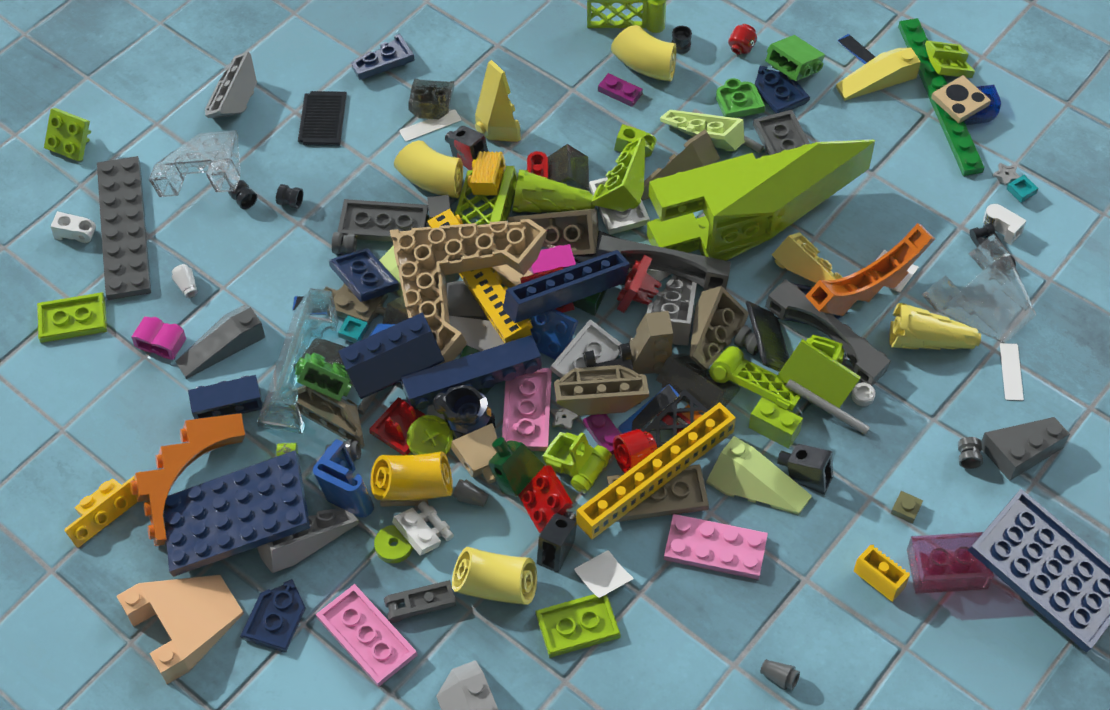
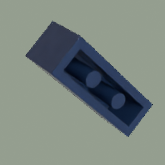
[188,375,264,419]

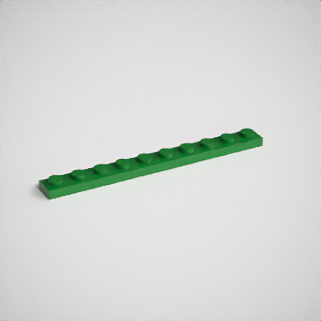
[898,18,985,176]

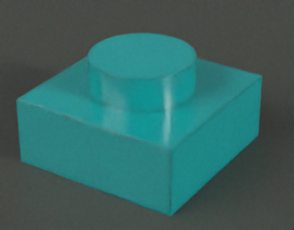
[1007,175,1038,203]
[338,316,368,343]

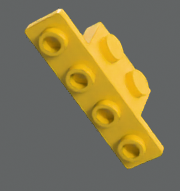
[64,471,141,548]

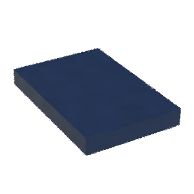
[329,248,400,302]

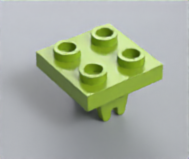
[44,108,91,161]

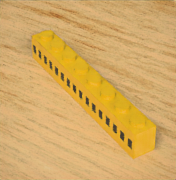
[427,209,533,344]
[576,402,736,540]

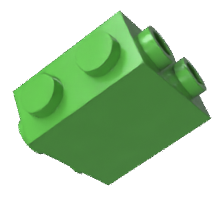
[765,35,825,81]
[294,353,352,401]

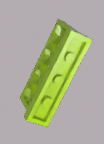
[455,166,518,225]

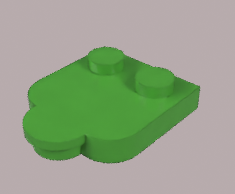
[716,78,765,118]

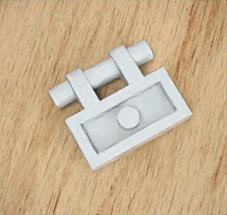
[392,501,454,556]

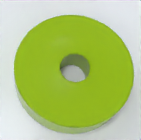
[374,525,413,564]

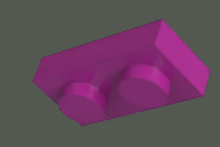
[598,73,643,107]
[583,414,621,455]

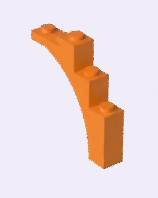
[805,223,935,316]
[130,413,245,546]

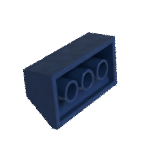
[338,312,445,399]

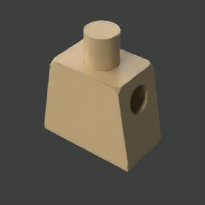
[451,423,498,484]

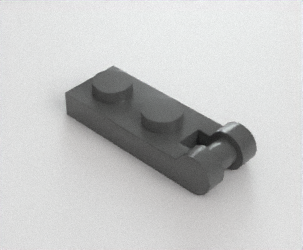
[384,580,456,623]

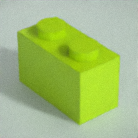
[748,397,803,449]

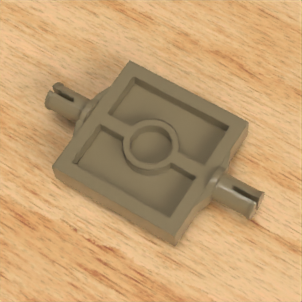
[323,283,394,326]

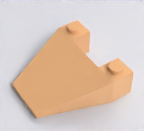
[116,575,244,684]

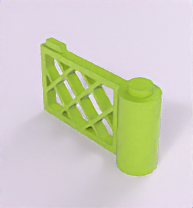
[587,0,667,33]
[709,346,801,411]

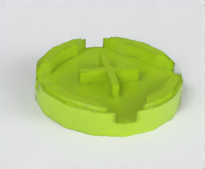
[407,415,453,455]

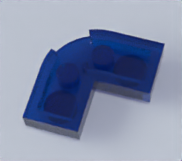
[964,84,1001,125]

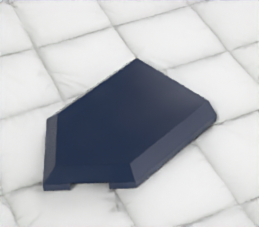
[754,66,810,114]
[240,579,306,652]

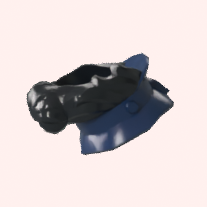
[433,385,491,434]

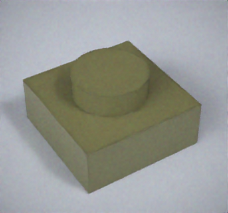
[891,491,923,523]

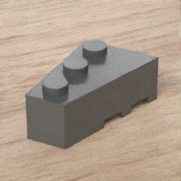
[981,417,1070,481]

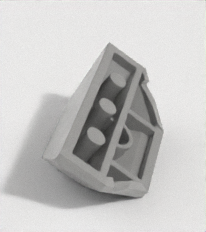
[205,52,257,118]
[436,660,498,710]

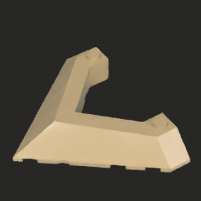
[390,219,547,367]

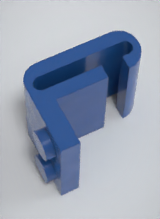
[313,439,374,518]

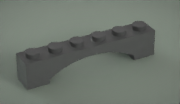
[597,235,731,290]
[765,279,891,386]

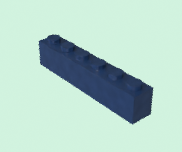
[503,250,630,323]
[401,335,542,410]

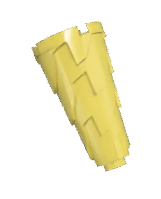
[889,303,981,350]

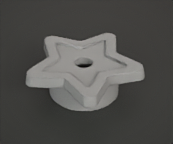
[993,163,1020,185]
[550,407,580,430]

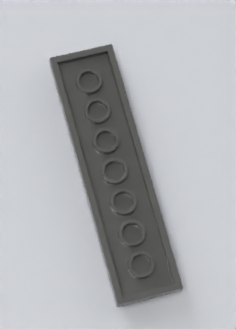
[97,156,151,300]

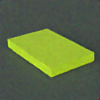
[37,292,107,343]
[777,339,861,408]
[535,594,621,658]

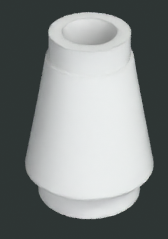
[172,264,198,298]

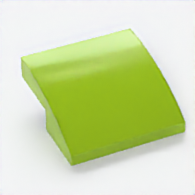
[925,41,975,78]

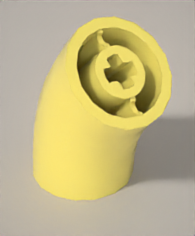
[611,25,676,82]
[394,140,463,198]
[452,547,537,605]

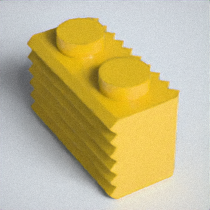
[468,151,506,195]
[853,545,910,602]

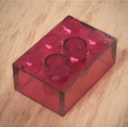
[907,532,994,594]

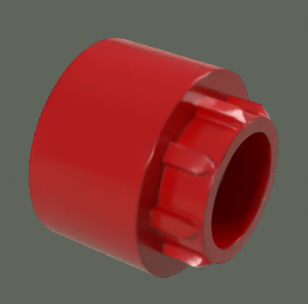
[613,429,657,473]

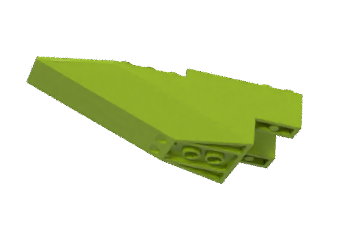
[647,139,875,261]

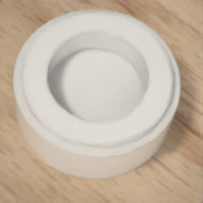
[851,383,876,406]

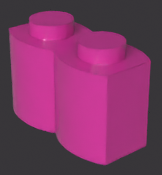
[131,316,186,360]

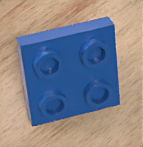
[530,309,578,360]

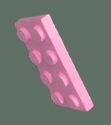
[502,368,552,451]
[664,514,768,580]
[316,584,418,687]

